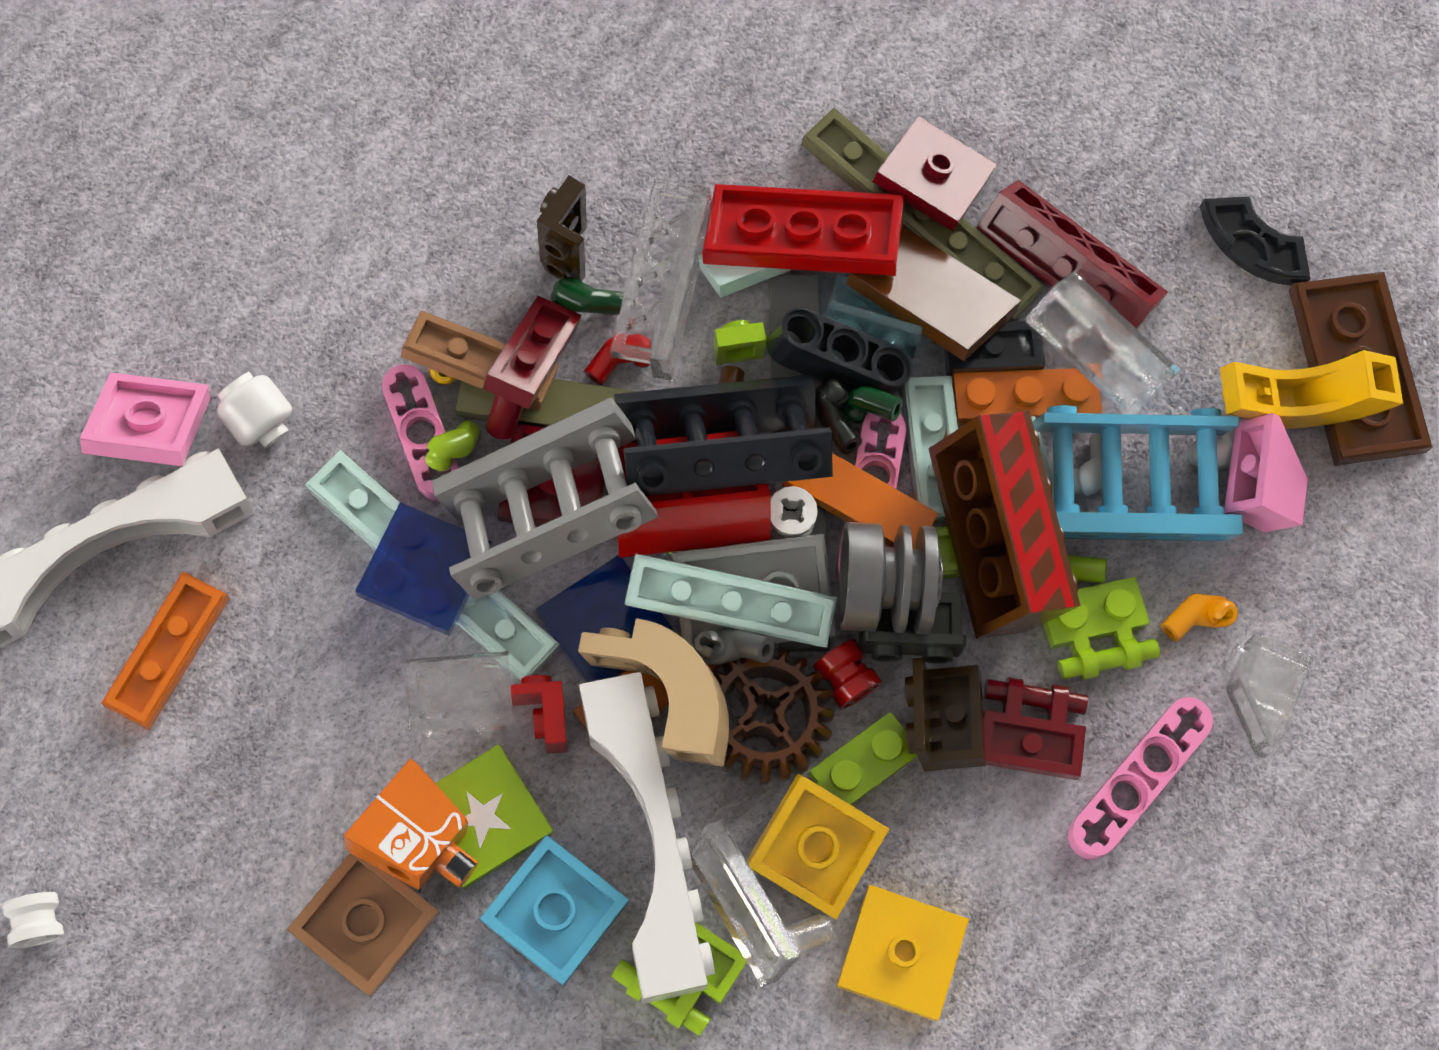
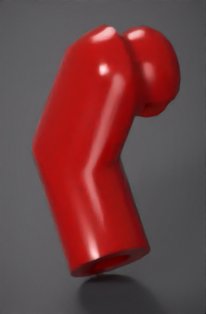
[583,333,656,386]

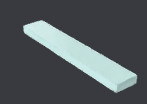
[305,450,560,680]

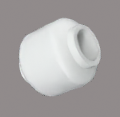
[216,372,292,448]

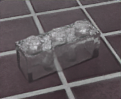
[1024,271,1181,414]

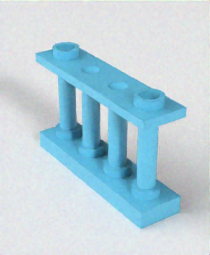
[1032,405,1243,541]

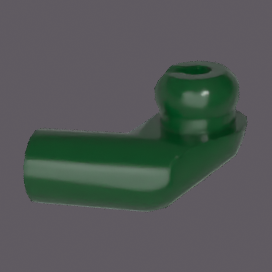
[551,277,624,315]
[841,387,903,423]

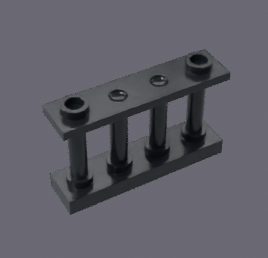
[614,374,833,496]

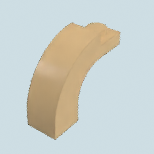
[578,618,729,767]

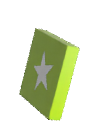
[435,744,554,890]

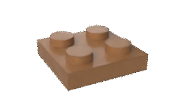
[287,853,440,998]

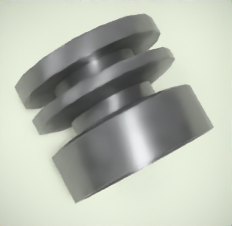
[839,522,943,634]

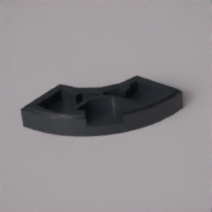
[1200,196,1311,286]

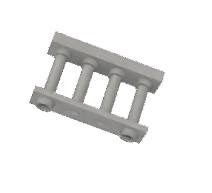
[432,397,658,600]

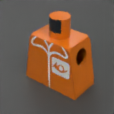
[344,758,479,889]

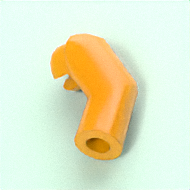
[1160,593,1238,642]

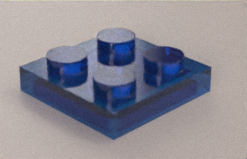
[355,502,493,636]

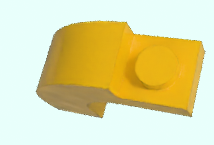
[1220,350,1403,429]

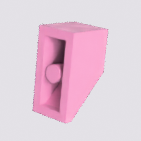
[1224,413,1308,533]

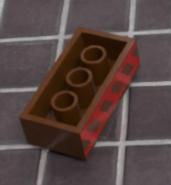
[928,411,1081,639]

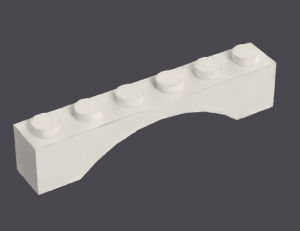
[0,448,255,648]
[579,672,715,1004]

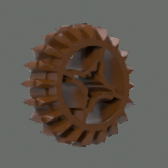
[711,648,835,784]

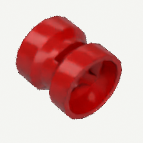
[813,639,883,710]

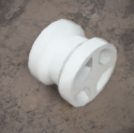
[771,486,818,540]
[2,892,64,949]

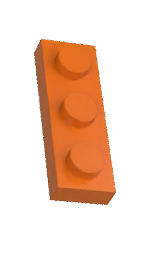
[952,368,1102,425]

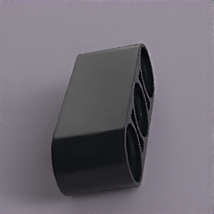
[766,307,913,395]

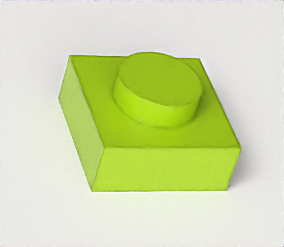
[713,320,767,365]

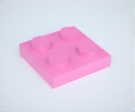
[80,372,210,467]

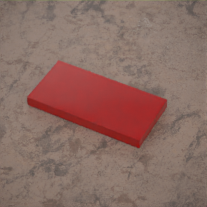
[702,184,904,276]

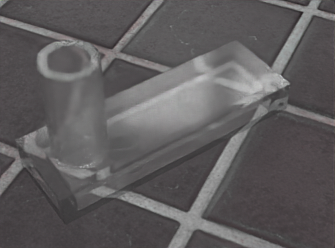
[689,821,834,987]

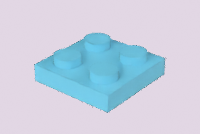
[480,835,629,987]

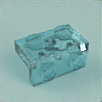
[825,275,923,359]

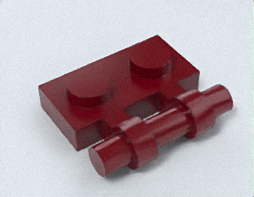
[983,677,1088,780]

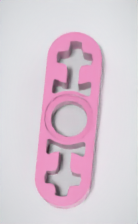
[382,364,458,502]

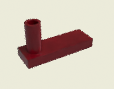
[482,296,582,440]

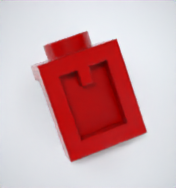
[510,675,567,754]

